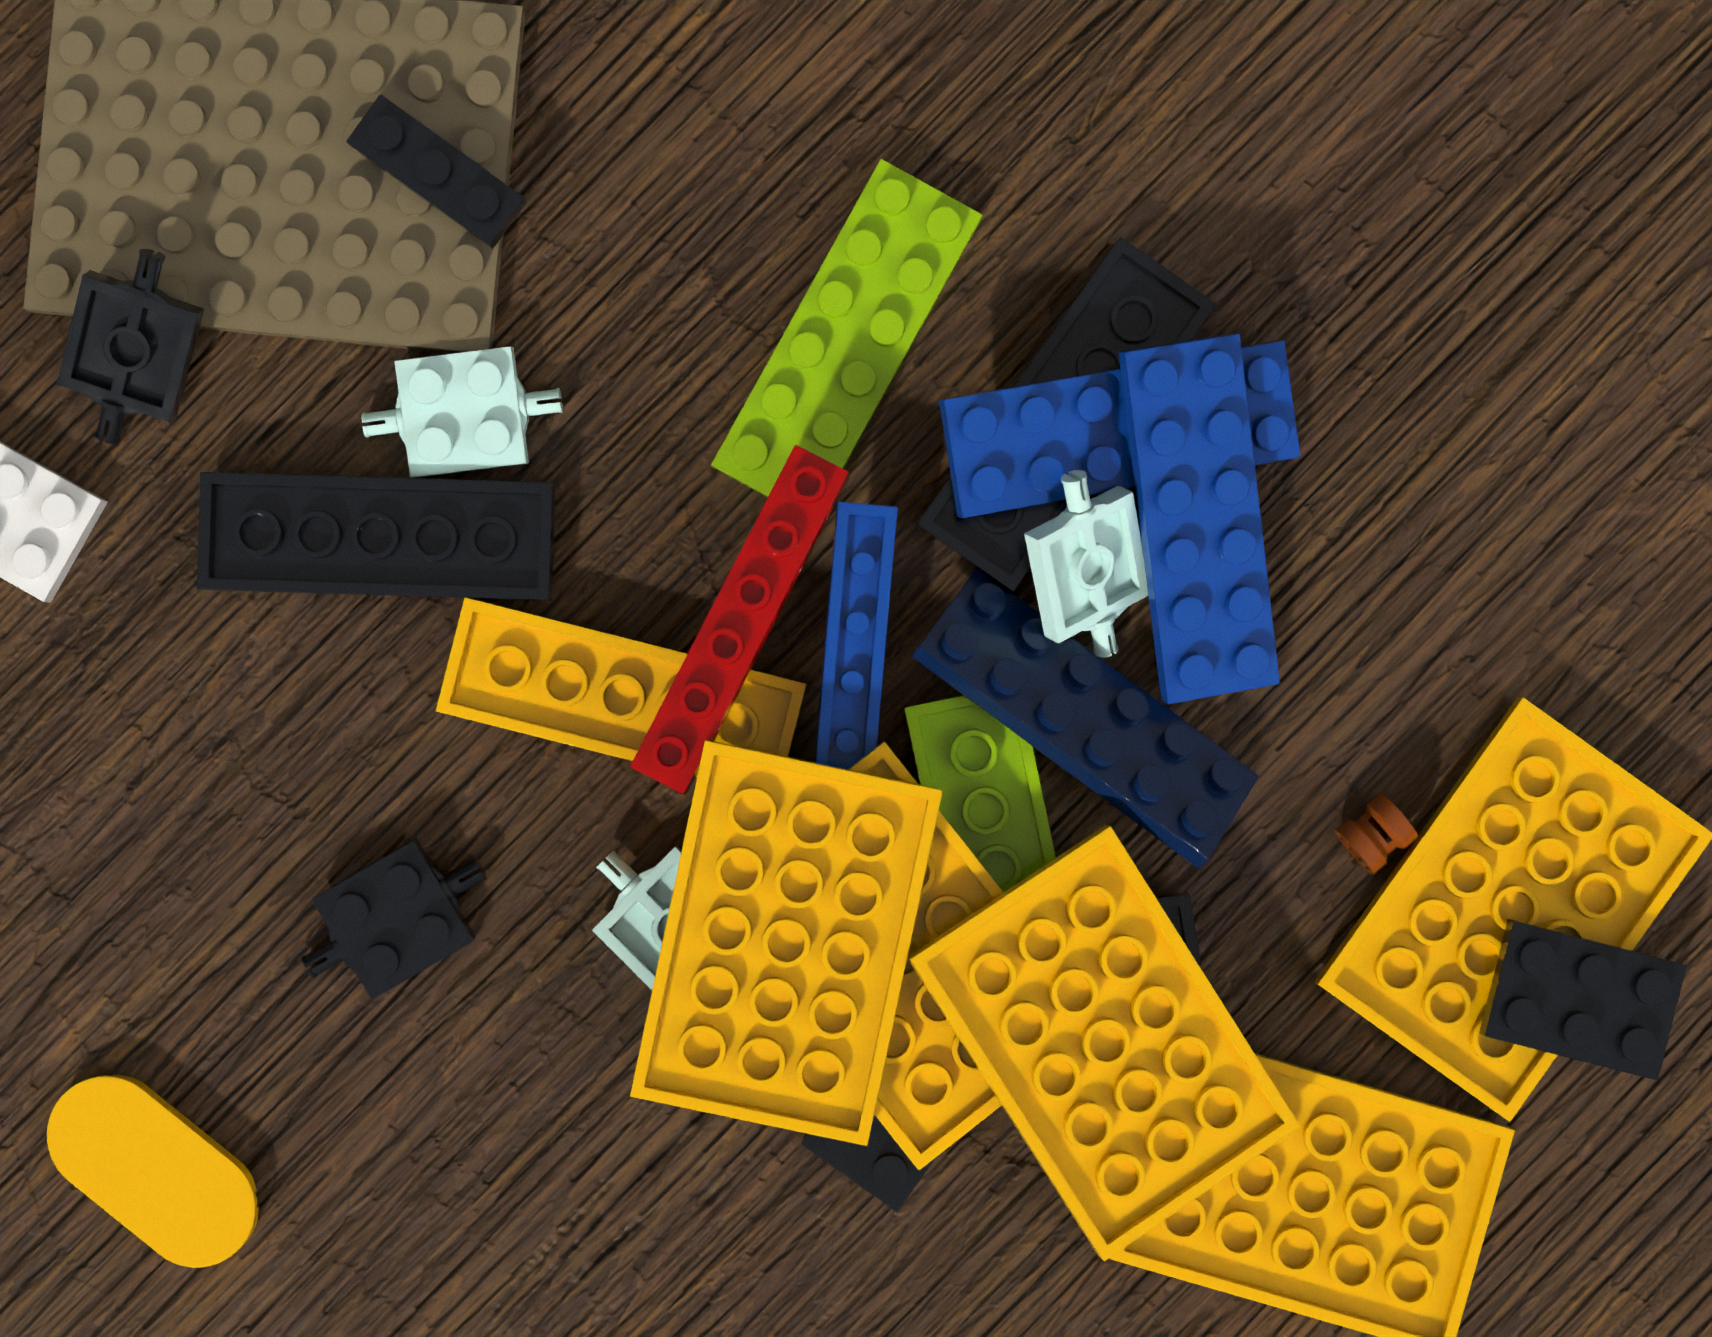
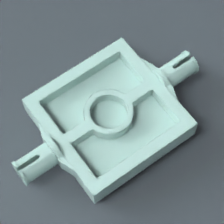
[361,346,563,478]
[1024,470,1148,658]
[592,845,682,990]

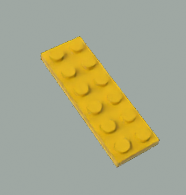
[436,597,807,777]

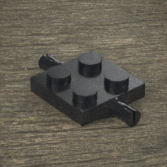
[57,249,204,444]
[302,838,487,999]

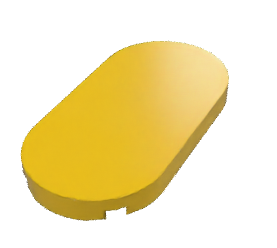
[47,1075,259,1268]

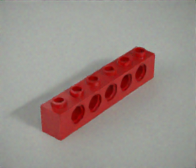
[630,445,849,795]

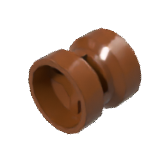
[1334,793,1418,875]

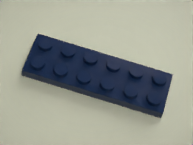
[912,568,1259,869]

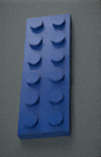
[1118,333,1280,704]
[939,341,1301,518]

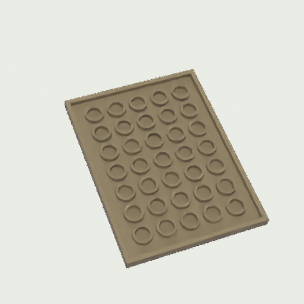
[23,0,526,353]

